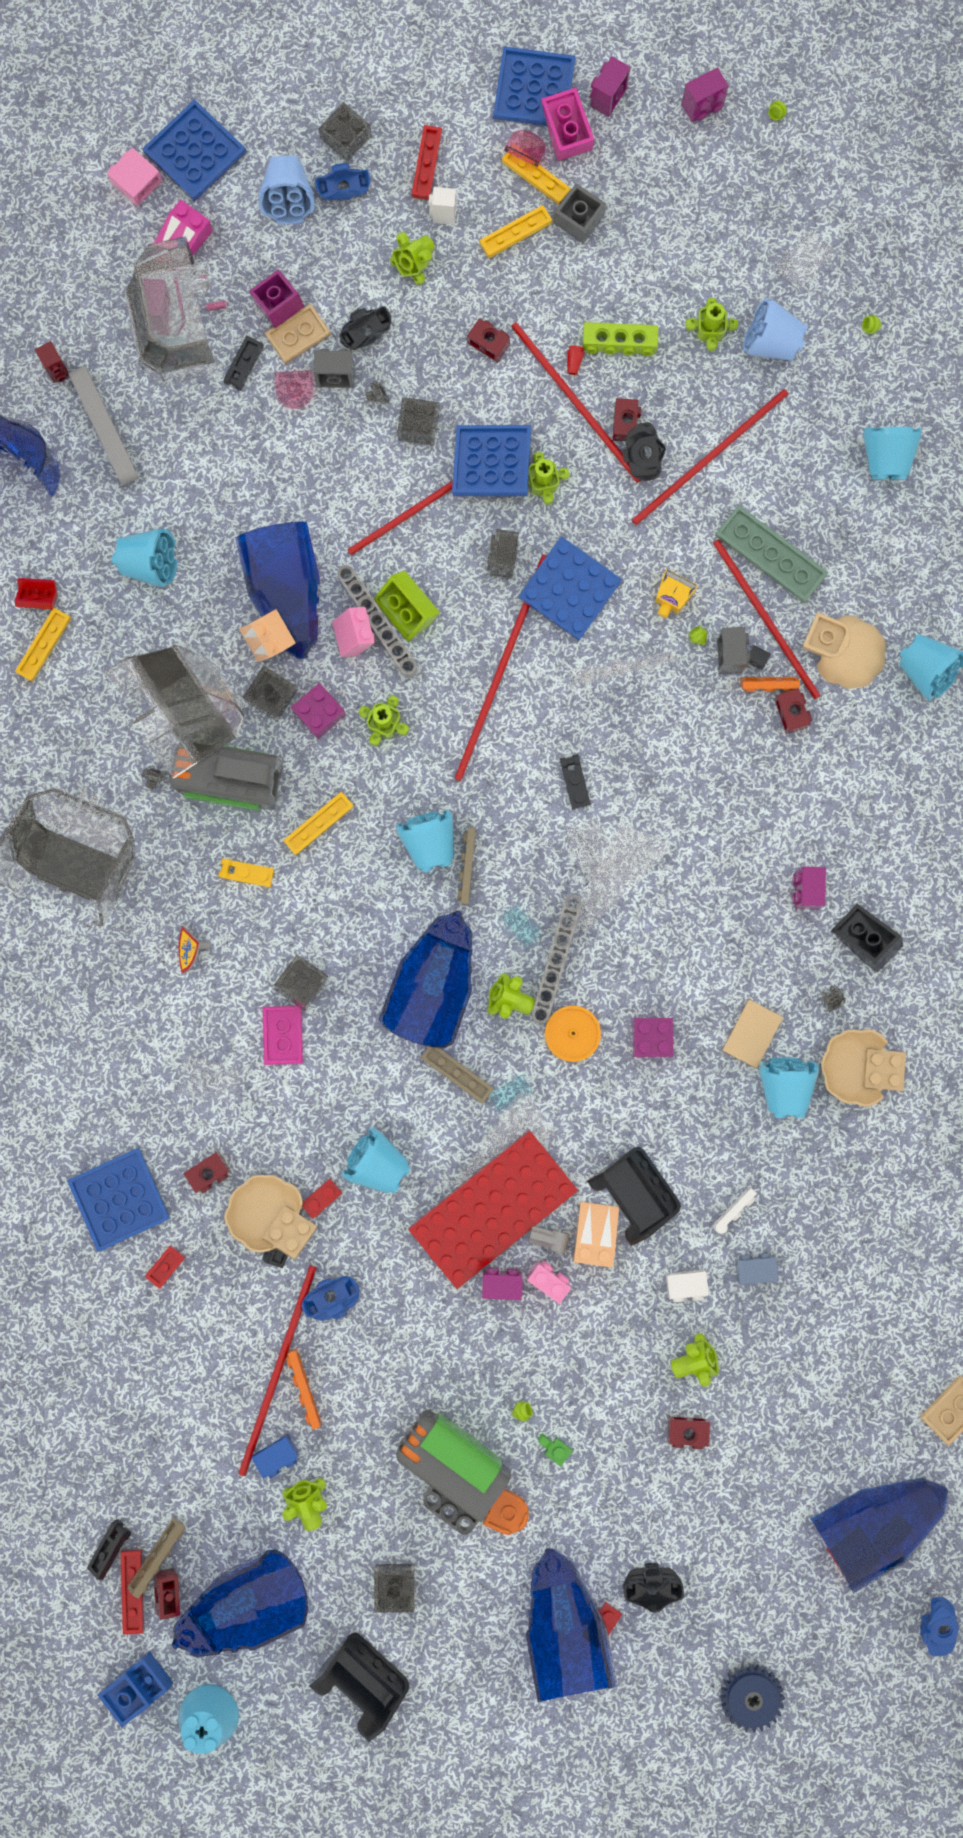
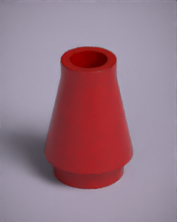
[567,345,585,375]

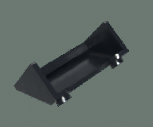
[587,1147,681,1246]

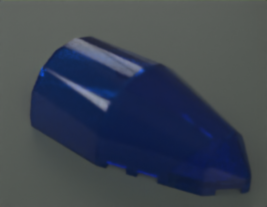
[0,415,61,497]
[235,522,320,659]
[379,911,472,1048]
[810,1477,948,1594]
[526,1548,618,1702]
[172,1549,308,1657]

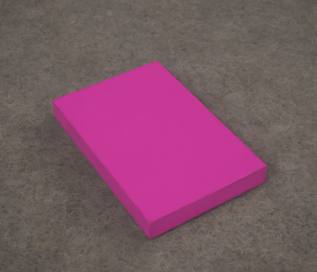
[263,1006,303,1065]

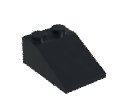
[831,904,903,973]

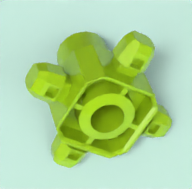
[390,231,435,285]
[685,298,738,351]
[528,452,570,505]
[358,695,410,747]
[487,973,535,1019]
[671,1333,719,1387]
[282,1478,327,1531]

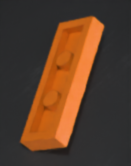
[740,677,800,692]

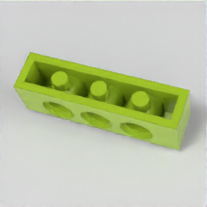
[582,322,659,356]

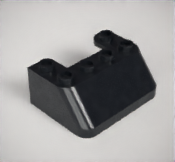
[309,1633,409,1742]

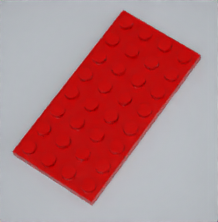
[408,1130,578,1289]

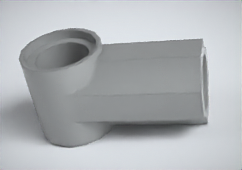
[528,1226,570,1254]

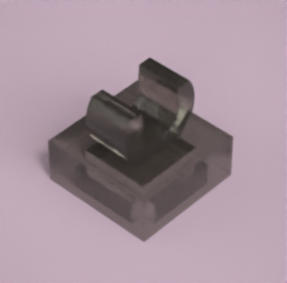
[365,380,390,404]
[141,767,167,789]
[821,986,845,1013]

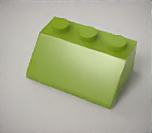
[373,570,440,642]

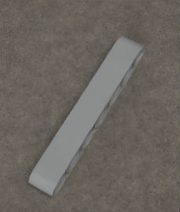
[68,365,139,486]
[337,565,417,678]
[532,894,582,1024]

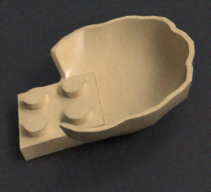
[802,612,886,689]
[821,1029,906,1107]
[224,1175,317,1260]

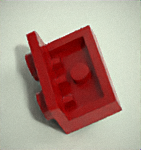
[14,578,58,609]

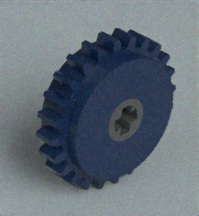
[720,1663,785,1733]

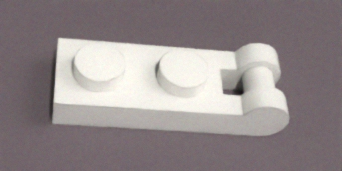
[713,1187,757,1234]

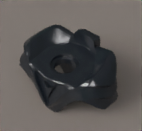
[339,306,392,350]
[623,422,666,481]
[623,1563,684,1613]

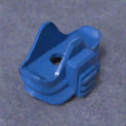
[315,163,371,201]
[301,1276,359,1321]
[920,1597,959,1656]

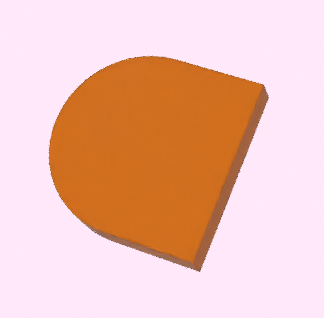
[483,1489,529,1535]

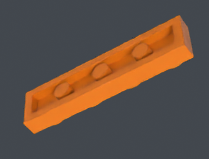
[286,1348,322,1430]

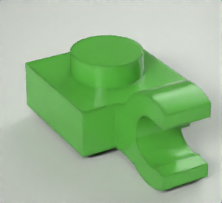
[537,1433,573,1467]

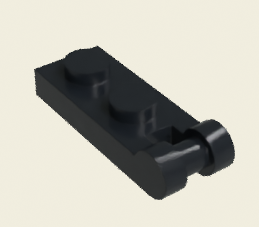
[223,335,264,391]
[559,754,591,810]
[87,1519,131,1580]

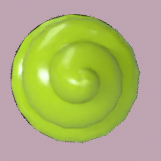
[768,100,787,121]
[862,315,882,334]
[688,625,707,646]
[511,1401,533,1422]

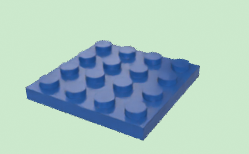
[493,46,576,126]
[142,99,247,202]
[452,425,532,496]
[518,536,622,641]
[67,1147,171,1252]

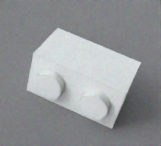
[429,187,457,225]
[665,1270,709,1302]

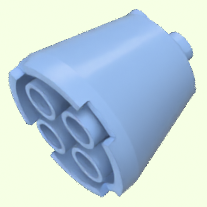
[258,155,315,225]
[743,298,808,362]

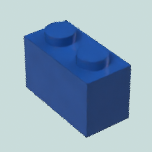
[252,1434,300,1479]

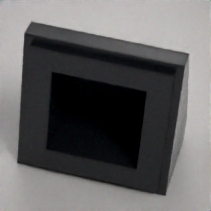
[749,645,771,670]
[262,1248,288,1268]

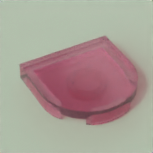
[504,130,546,167]
[275,370,313,409]

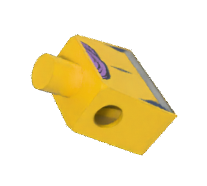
[655,569,698,619]

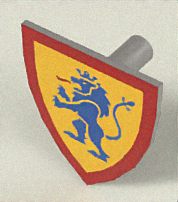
[178,925,210,974]

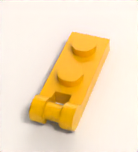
[218,858,275,888]

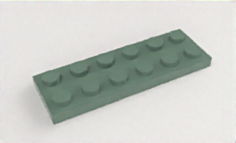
[715,505,828,603]

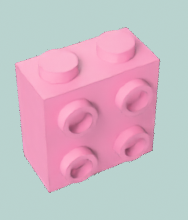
[107,147,162,206]
[332,607,375,658]
[526,1260,571,1304]

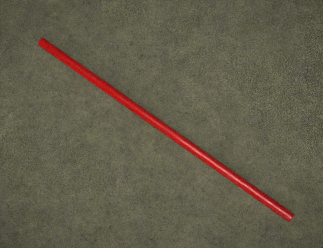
[454,554,547,782]

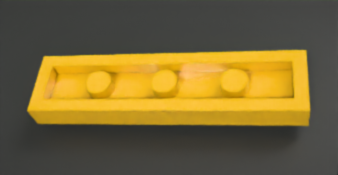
[502,145,571,205]
[479,205,552,259]
[15,608,72,682]
[283,792,354,856]

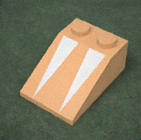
[239,609,295,662]
[573,1201,619,1268]

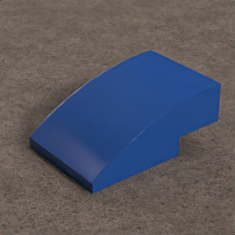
[97,1651,174,1727]

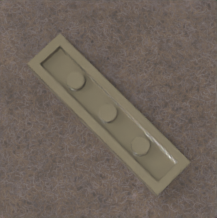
[457,827,476,906]
[421,1043,494,1104]
[127,1517,185,1599]

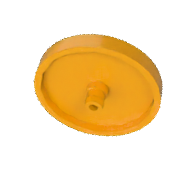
[545,1006,601,1062]

